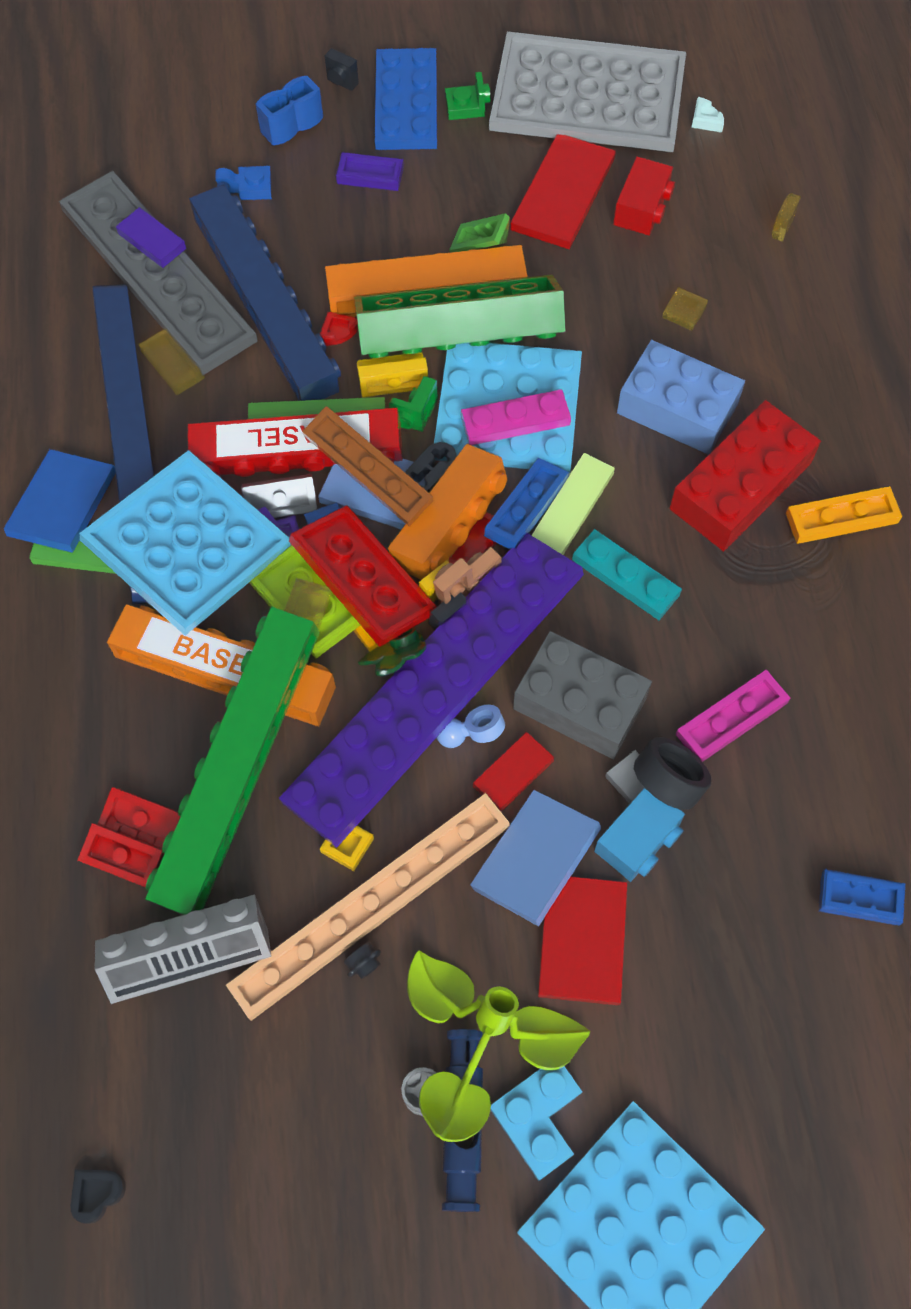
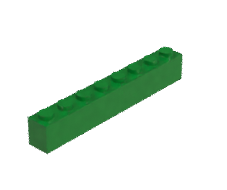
[145,606,320,915]

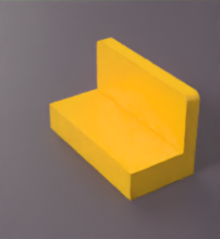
[357,352,428,398]

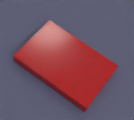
[538,877,627,1006]

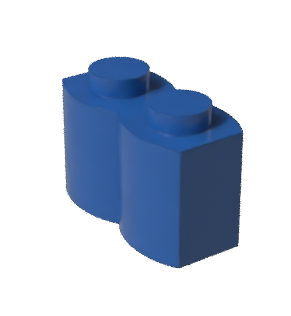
[256,76,323,145]

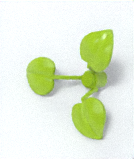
[407,950,590,1142]

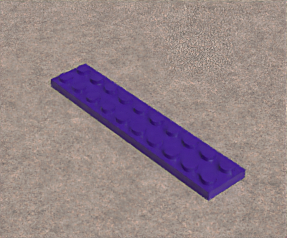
[279,532,584,848]

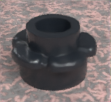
[344,942,381,979]

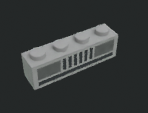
[95,894,271,1004]

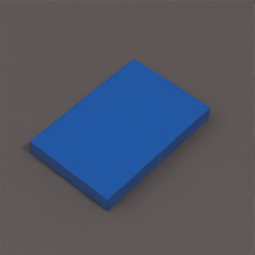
[3,449,116,553]

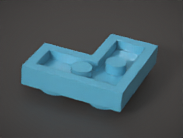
[490,1066,582,1181]

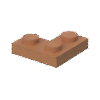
[433,547,502,605]

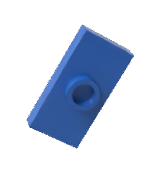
[819,869,905,926]

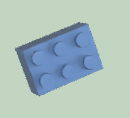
[617,340,745,455]

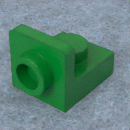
[445,72,490,120]
[389,376,438,432]

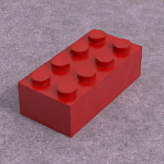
[670,400,821,552]

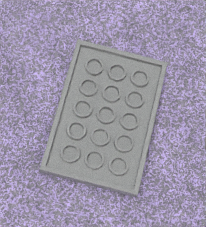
[489,32,686,152]

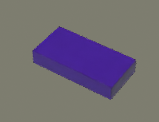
[336,152,404,191]
[116,207,186,268]

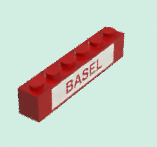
[188,408,403,477]

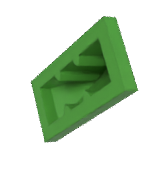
[449,213,510,252]

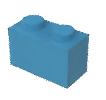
[594,788,685,882]

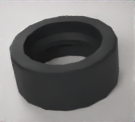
[634,737,712,810]

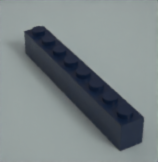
[189,184,341,401]

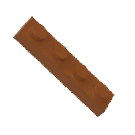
[302,406,433,526]

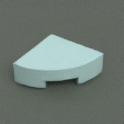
[692,97,724,132]

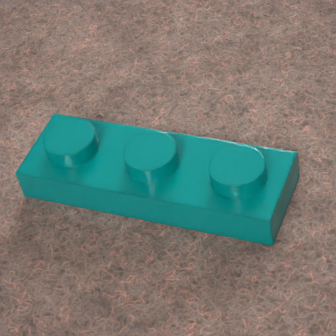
[572,529,682,620]

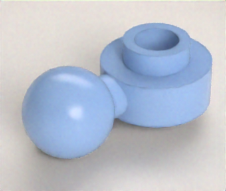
[437,704,505,748]

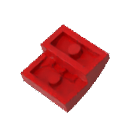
[77,787,181,887]

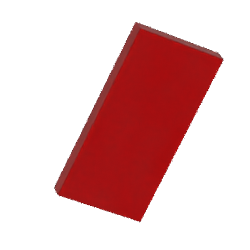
[510,134,616,250]
[289,505,437,647]

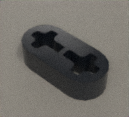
[405,442,457,493]

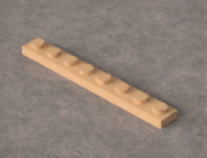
[226,793,510,1021]

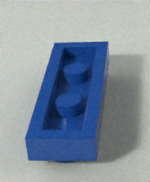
[484,458,569,549]

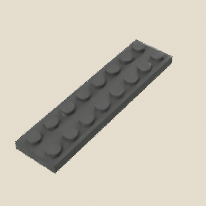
[59,171,258,376]

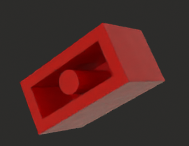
[613,156,676,236]

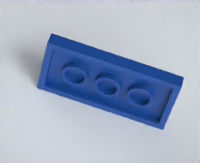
[375,48,437,150]

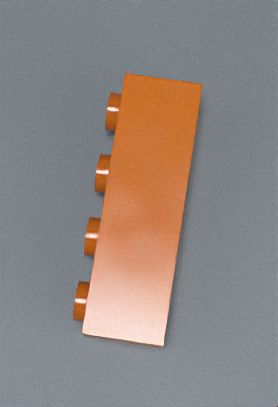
[388,444,507,580]

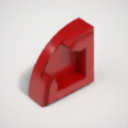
[320,312,358,346]

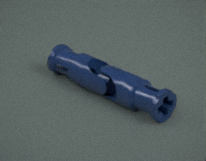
[442,1029,483,1212]

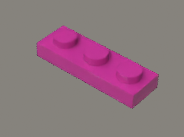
[461,389,571,445]
[676,670,790,762]

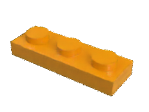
[786,486,902,544]

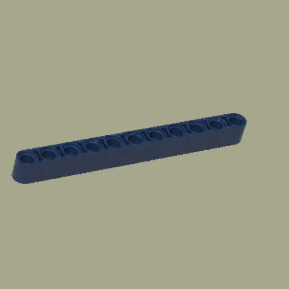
[93,284,154,605]

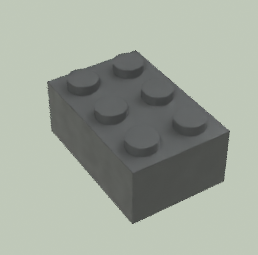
[513,631,652,760]

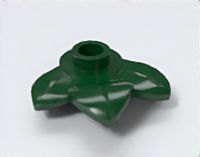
[358,627,427,677]

